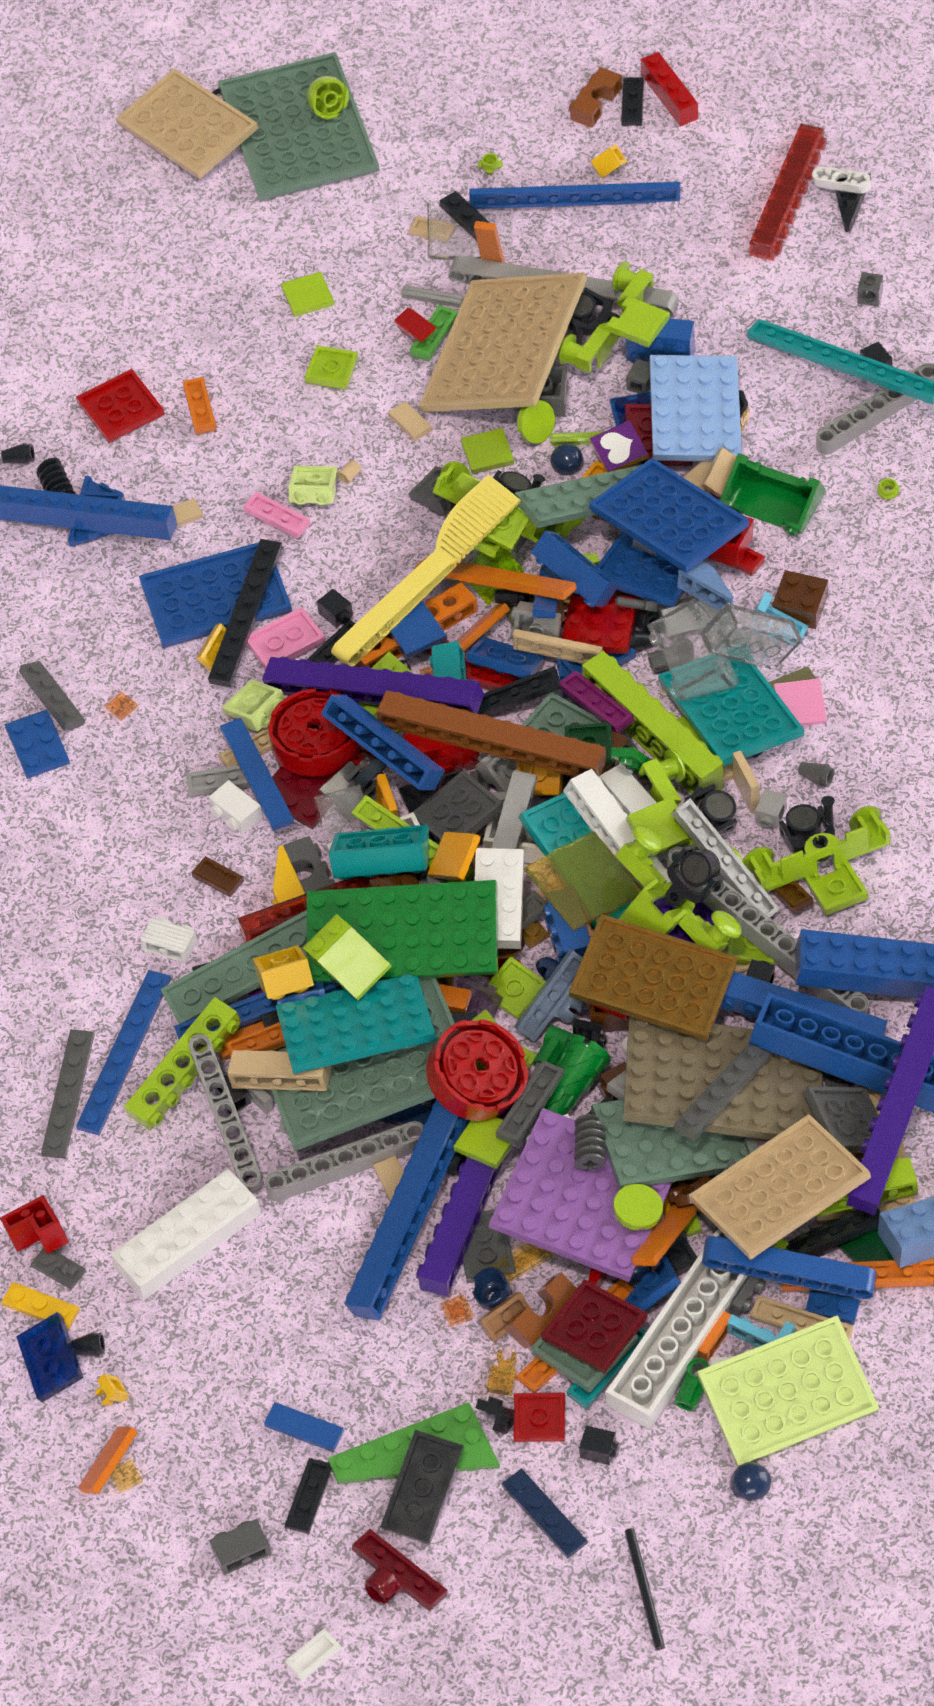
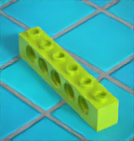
[124,997,241,1130]

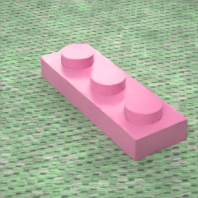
[243,492,310,539]

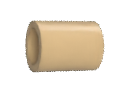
[337,460,362,484]

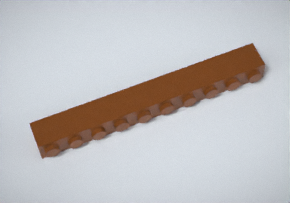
[377,690,606,777]

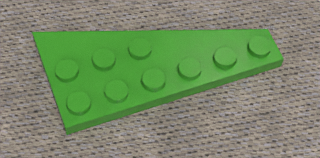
[327,1402,500,1484]

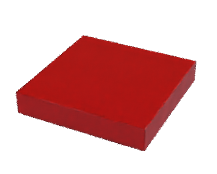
[514,1392,565,1442]

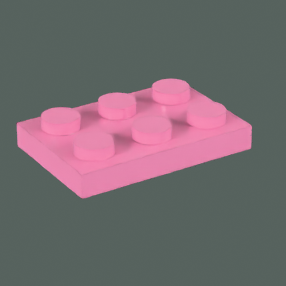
[247,607,326,670]

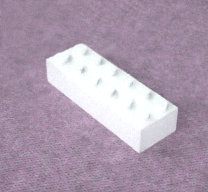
[110,1169,261,1301]

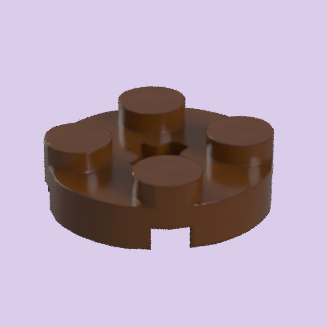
[667,1176,713,1206]

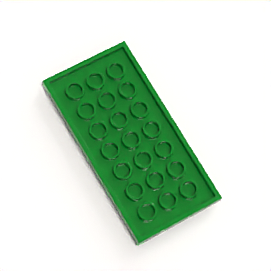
[306,880,498,984]

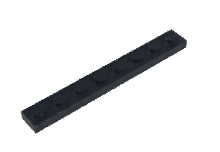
[208,539,283,687]

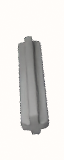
[401,285,463,307]

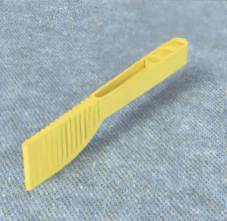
[331,475,521,667]

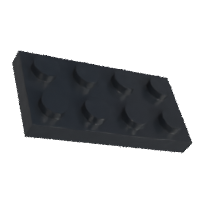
[380,1430,465,1545]

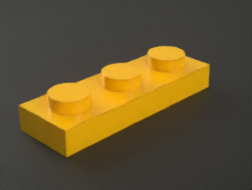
[1,1282,80,1331]

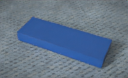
[264,1402,344,1453]

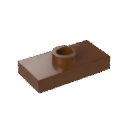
[192,856,244,897]
[771,881,814,914]

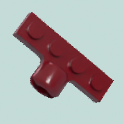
[352,1529,448,1612]

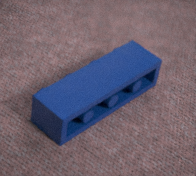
[531,531,619,608]

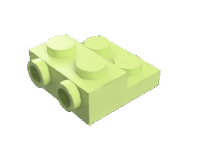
[289,465,338,505]
[221,679,285,732]

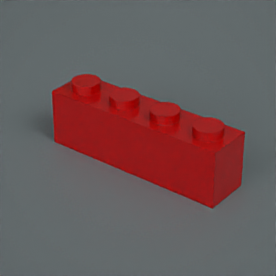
[640,51,698,127]

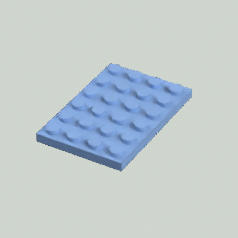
[649,355,742,461]

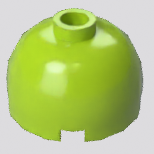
[306,76,349,119]

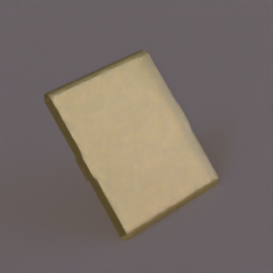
[523,831,643,931]

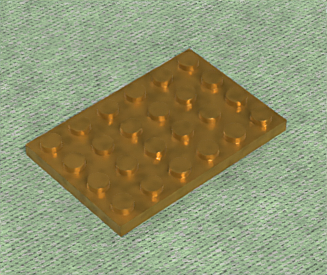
[569,914,738,1041]

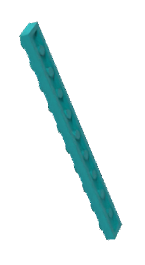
[747,319,934,405]

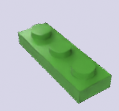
[410,305,458,361]

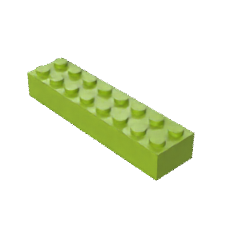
[582,651,724,803]

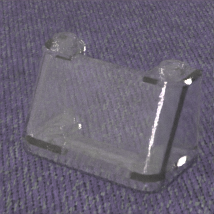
[647,598,740,701]

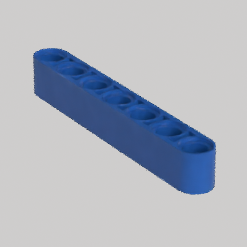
[702,1236,876,1299]

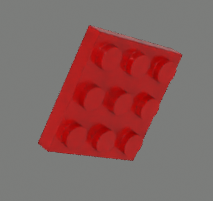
[76,369,165,443]
[562,595,638,653]

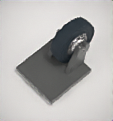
[318,756,387,824]

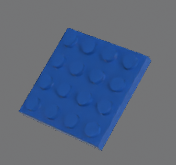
[597,531,708,607]

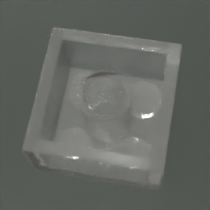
[313,784,369,844]

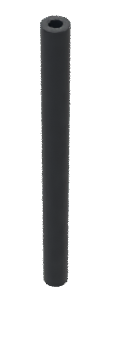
[625,1528,665,1650]

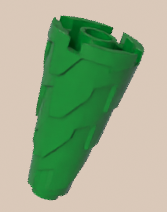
[538,1034,611,1117]

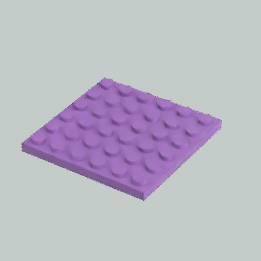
[488,1108,673,1282]

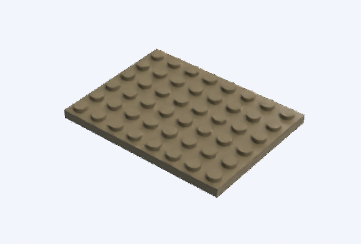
[622,1016,822,1140]

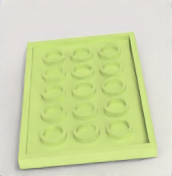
[697,1315,879,1467]

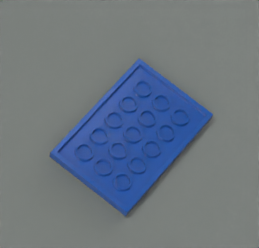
[589,458,749,573]
[139,542,292,648]

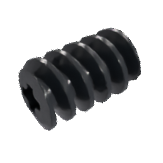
[36,457,76,494]

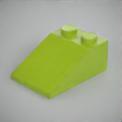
[303,914,392,1000]

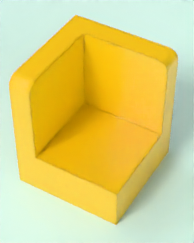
[590,144,628,178]

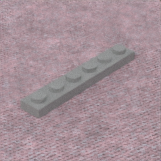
[671,798,780,918]

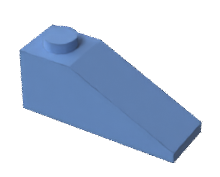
[677,561,734,616]

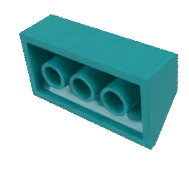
[329,824,429,880]

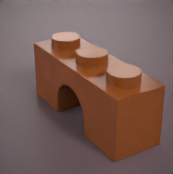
[569,67,622,128]
[504,1272,577,1348]

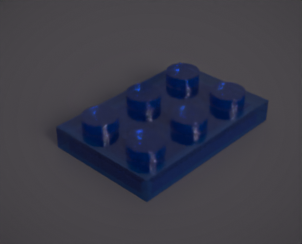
[16,1312,84,1402]

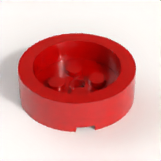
[268,689,361,777]
[426,1019,528,1121]

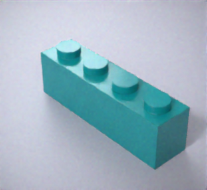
[429,640,466,680]

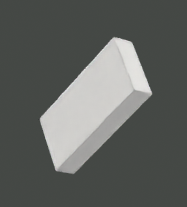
[284,1628,342,1682]

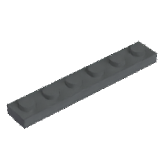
[41,1029,95,1159]
[673,1043,770,1142]

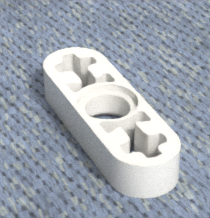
[812,166,872,193]

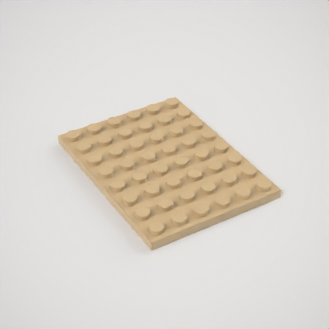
[419,272,587,412]

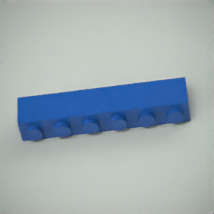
[321,695,445,790]

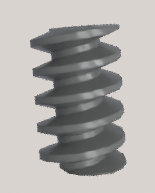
[574,1114,606,1170]

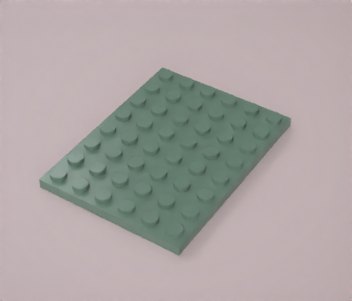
[218,52,380,201]
[271,978,455,1151]

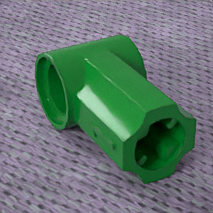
[533,1025,573,1066]
[674,1358,709,1412]

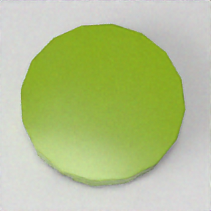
[517,400,555,444]
[613,1184,663,1231]

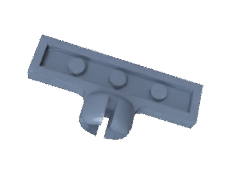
[514,949,583,1042]

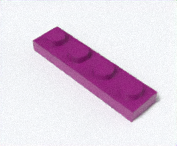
[560,670,635,733]

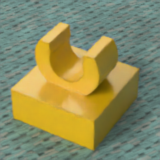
[95,1374,130,1406]

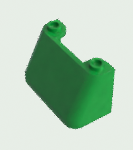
[719,453,826,536]

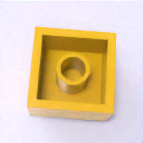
[252,945,314,1000]

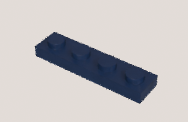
[502,1468,588,1559]

